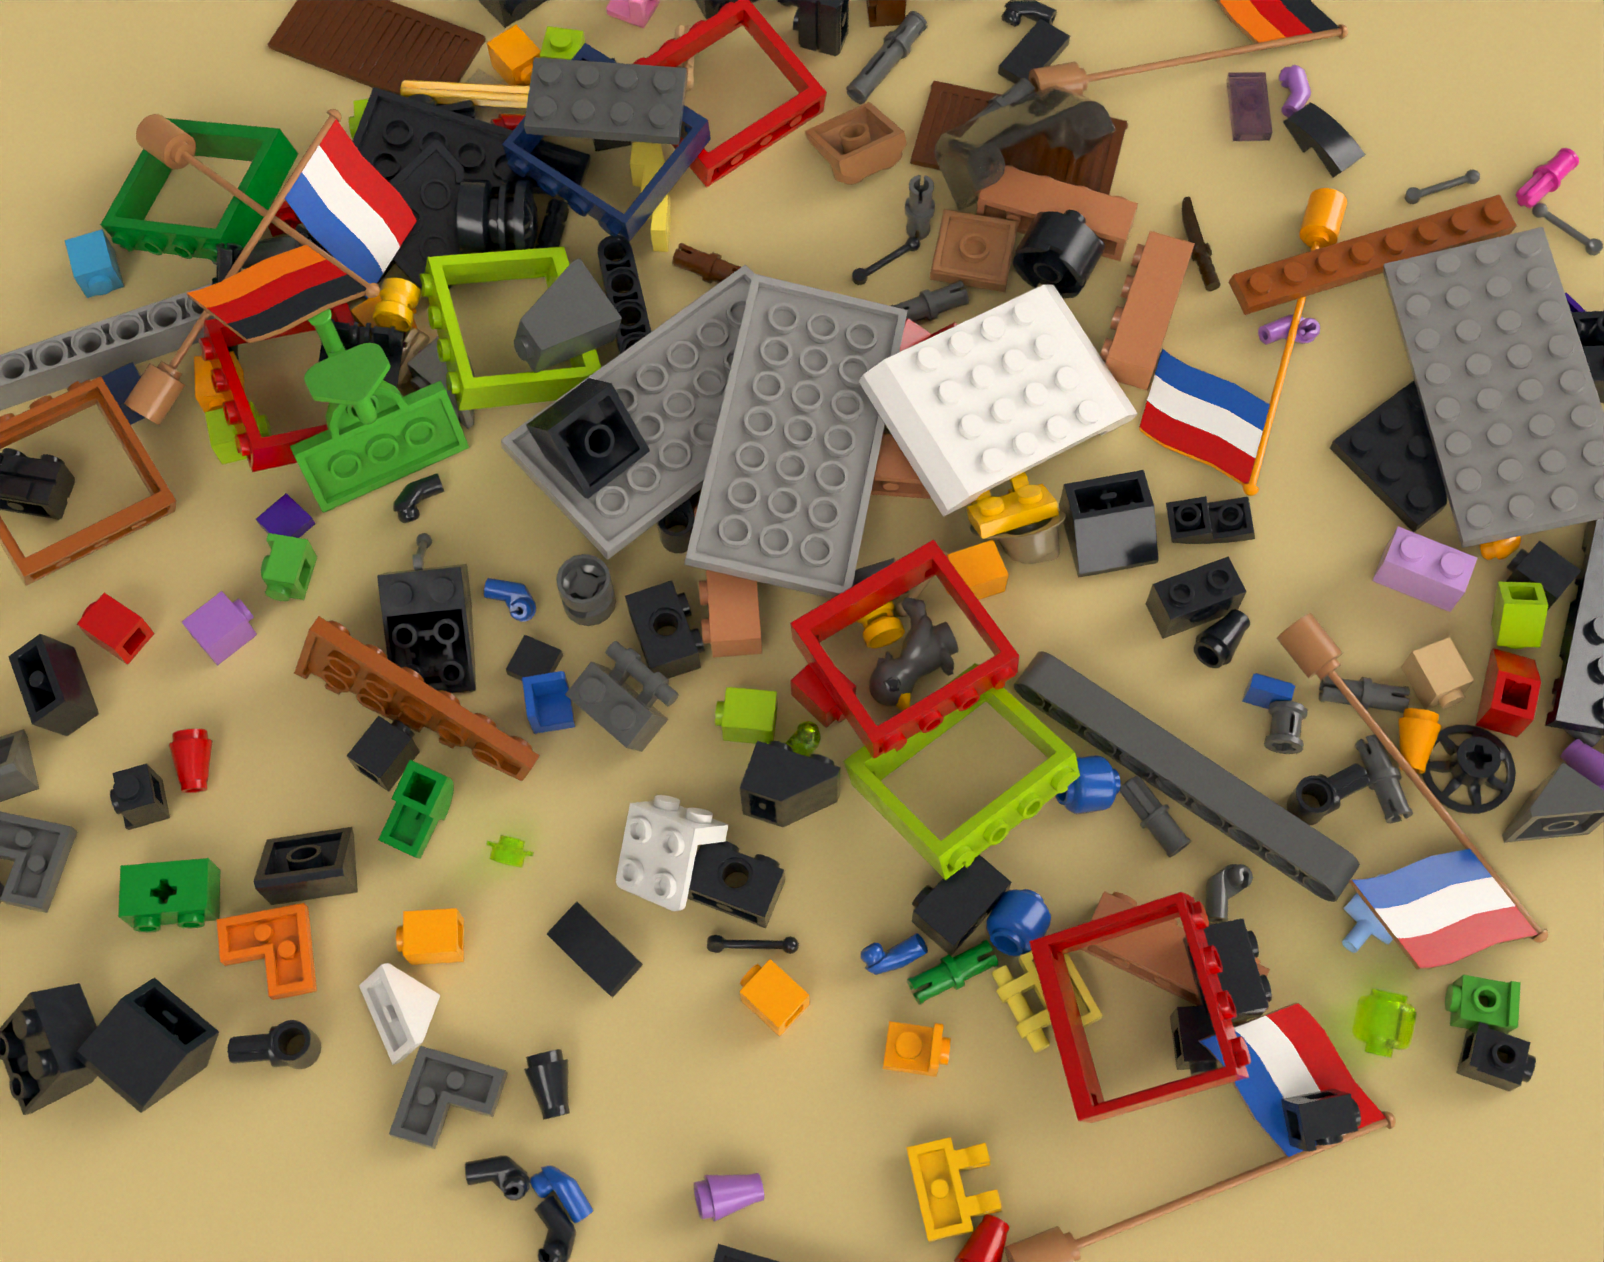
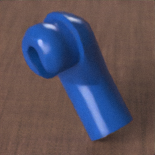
[484,578,536,622]

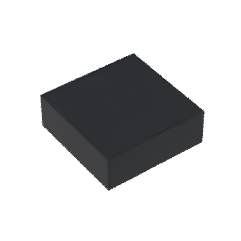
[506,635,563,681]

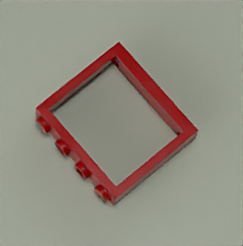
[633,0,827,188]
[199,302,354,472]
[790,539,1019,759]
[1029,892,1251,1123]

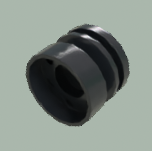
[457,179,538,254]

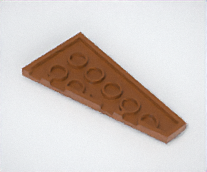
[294,616,540,781]

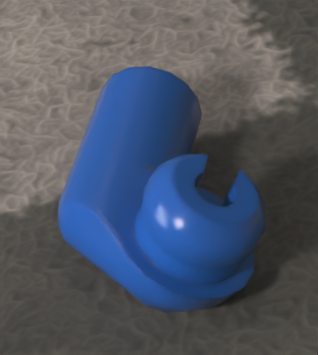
[860,933,928,975]
[530,1165,593,1223]

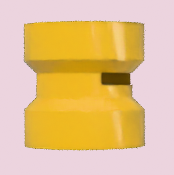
[372,277,421,332]
[857,600,905,649]

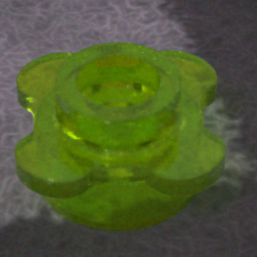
[486,834,534,868]

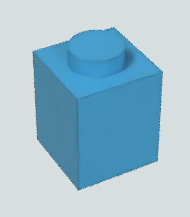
[65,230,124,298]

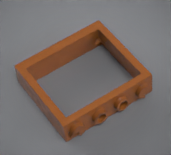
[0,376,176,586]

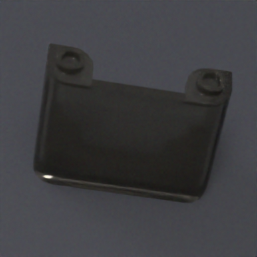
[934,86,1116,211]

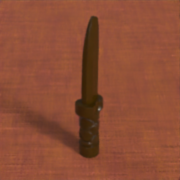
[1181,196,1221,291]

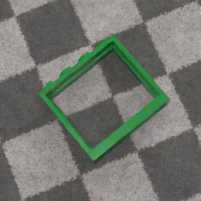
[100,118,299,263]

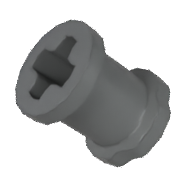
[1264,701,1308,754]

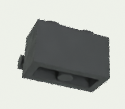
[565,641,679,752]

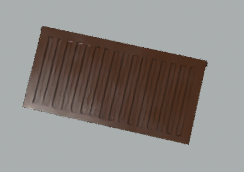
[268,0,486,106]
[910,80,1128,195]

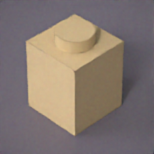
[1401,637,1475,710]

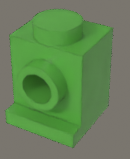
[261,533,317,601]
[1445,974,1521,1034]

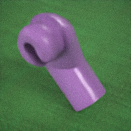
[1279,65,1311,118]
[1258,315,1320,345]

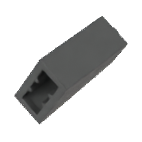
[514,259,622,373]

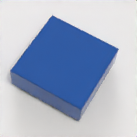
[1242,673,1295,709]

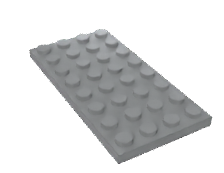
[1383,227,1604,548]
[501,265,755,560]
[684,273,908,598]

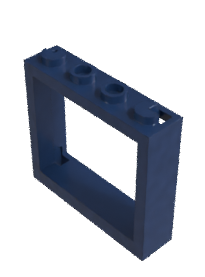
[502,43,711,242]

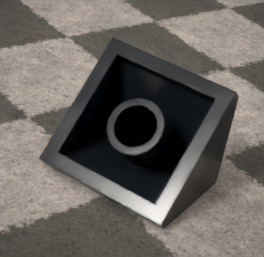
[253,827,358,905]

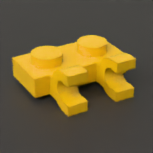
[966,472,1059,539]
[906,1137,1002,1243]

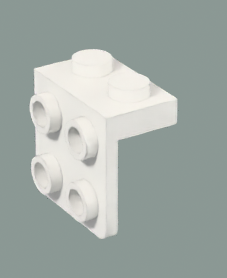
[616,795,728,911]

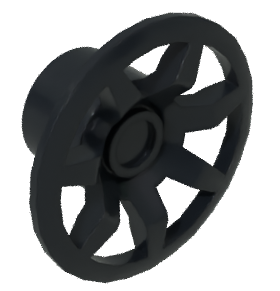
[1422,725,1516,814]

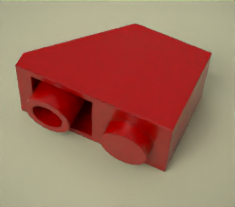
[1475,648,1541,737]

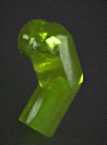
[764,721,821,757]

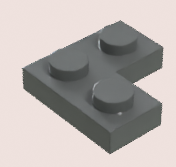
[0,812,77,913]
[389,1046,508,1149]

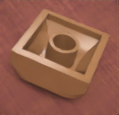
[805,102,907,185]

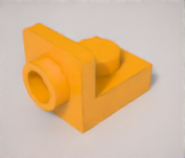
[883,1021,951,1077]

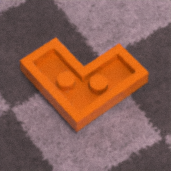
[217,903,317,1000]

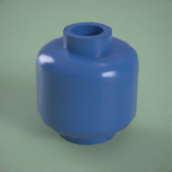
[1055,755,1121,814]
[986,889,1051,956]

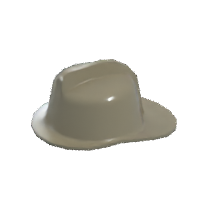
[970,511,1066,564]

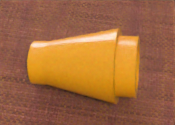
[1398,708,1442,774]

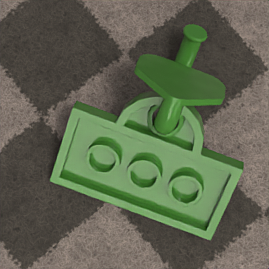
[290,309,470,513]

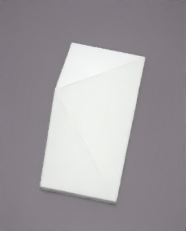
[359,963,440,1065]

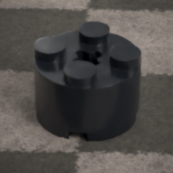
[1013,210,1105,298]

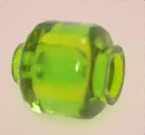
[1352,988,1417,1058]

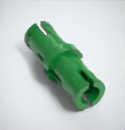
[907,940,999,1005]

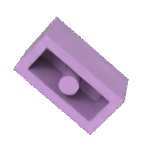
[1372,526,1478,612]

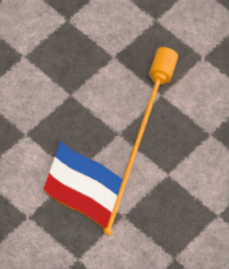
[1139,188,1347,496]

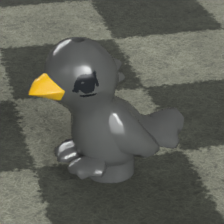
[869,598,959,711]

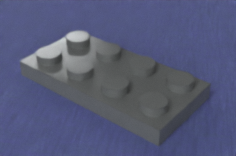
[524,57,688,145]

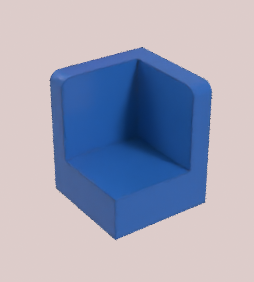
[522,671,575,734]

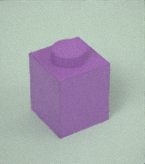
[182,591,257,666]

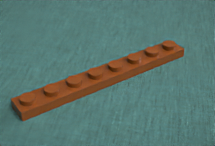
[1228,194,1517,315]

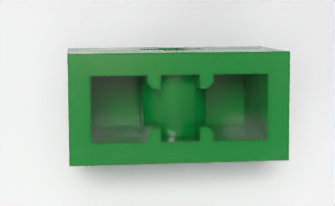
[118,858,221,932]

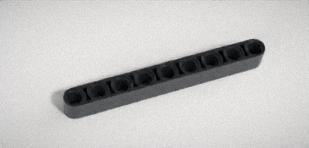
[598,235,695,553]

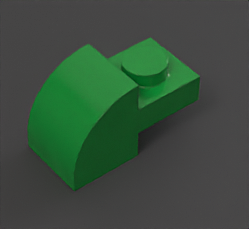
[378,760,454,859]

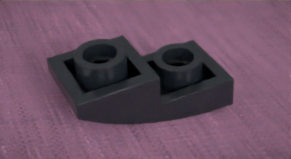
[1283,102,1365,178]
[1166,496,1255,544]
[547,901,643,997]

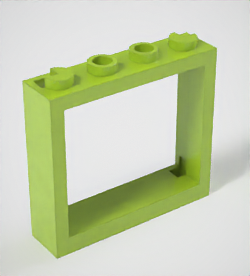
[419,247,601,411]
[843,663,1080,880]

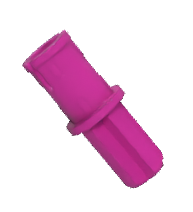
[1516,148,1579,208]

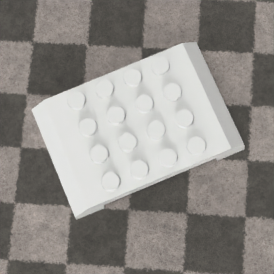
[859,285,1138,517]

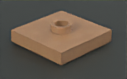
[930,209,1019,292]

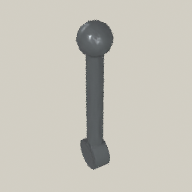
[1405,169,1480,204]
[1532,203,1603,256]
[413,533,432,571]

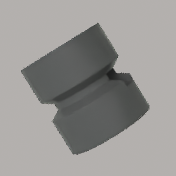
[556,554,616,626]

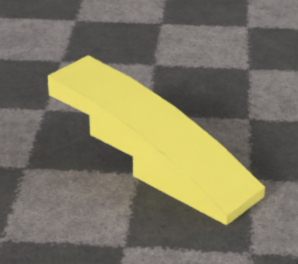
[630,142,671,252]

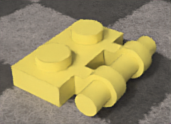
[991,951,1103,1053]

